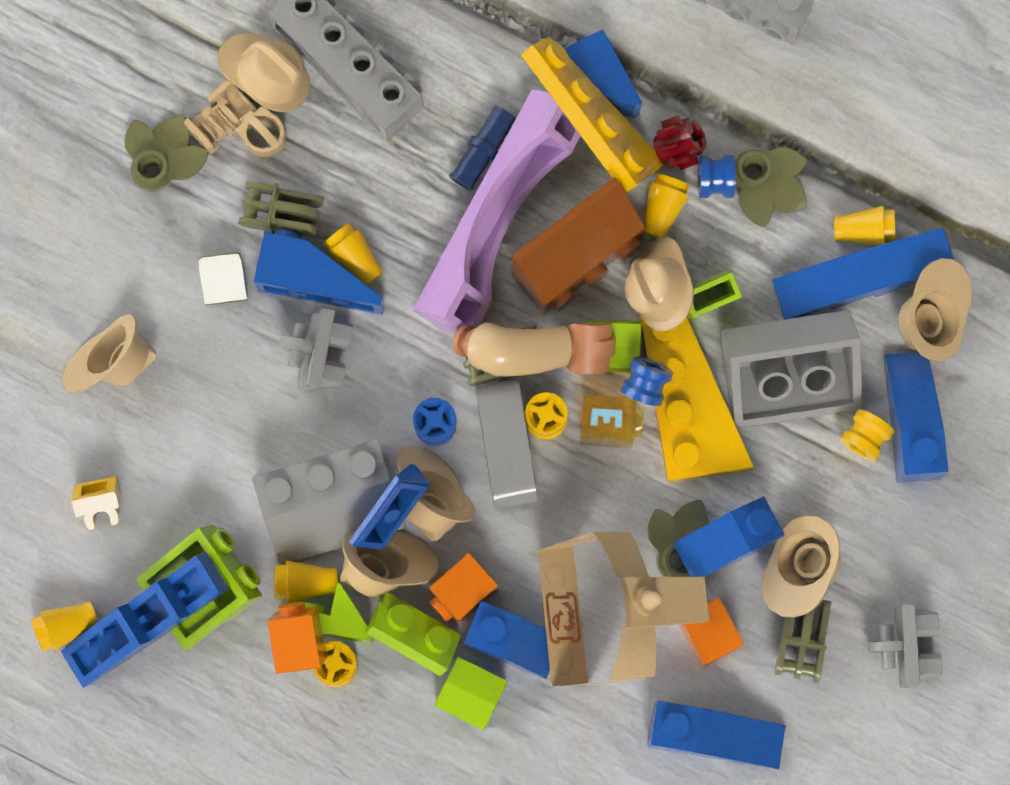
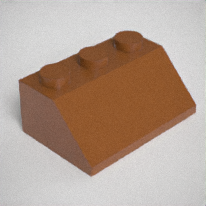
[512,177,645,315]

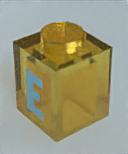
[580,395,644,449]

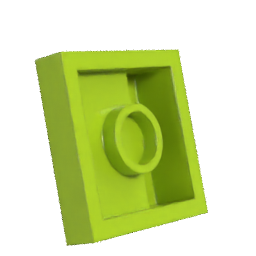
[136,525,263,651]

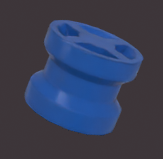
[698,155,735,198]
[621,357,674,406]
[413,398,457,446]

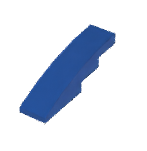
[772,228,954,320]
[61,552,229,688]

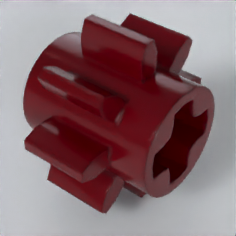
[653,115,706,170]

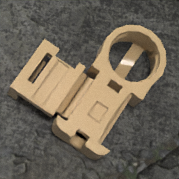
[183,79,286,158]

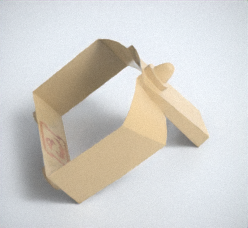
[538,532,710,687]

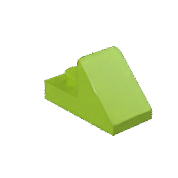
[305,581,374,645]

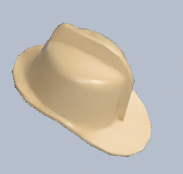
[217,33,310,112]
[624,237,694,331]
[898,258,972,362]
[62,314,156,393]
[397,445,475,541]
[761,516,841,618]
[340,532,439,598]

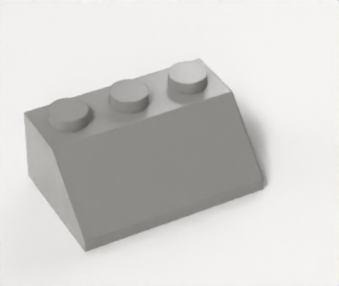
[721,310,862,428]
[252,439,406,565]

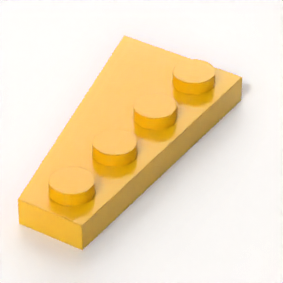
[521,36,665,193]
[639,314,754,483]

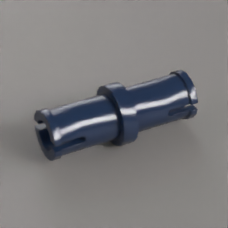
[449,106,516,191]

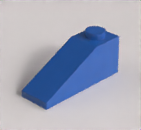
[254,229,385,315]
[884,352,949,483]
[648,700,786,770]

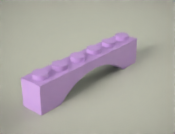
[413,90,581,334]

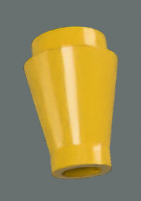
[644,174,690,238]
[834,205,896,246]
[323,222,384,286]
[274,560,338,604]
[30,601,98,652]

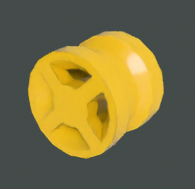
[525,392,568,441]
[839,409,895,462]
[313,641,358,687]

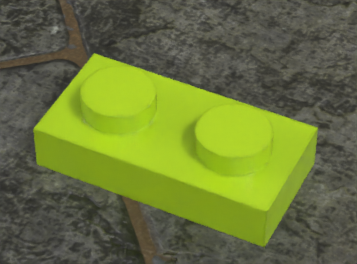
[366,592,461,676]

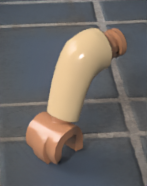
[452,322,616,376]

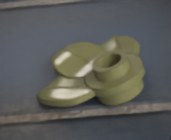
[124,115,208,191]
[735,147,807,227]
[647,499,708,577]

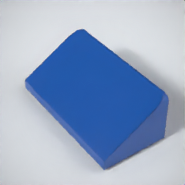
[349,464,430,549]

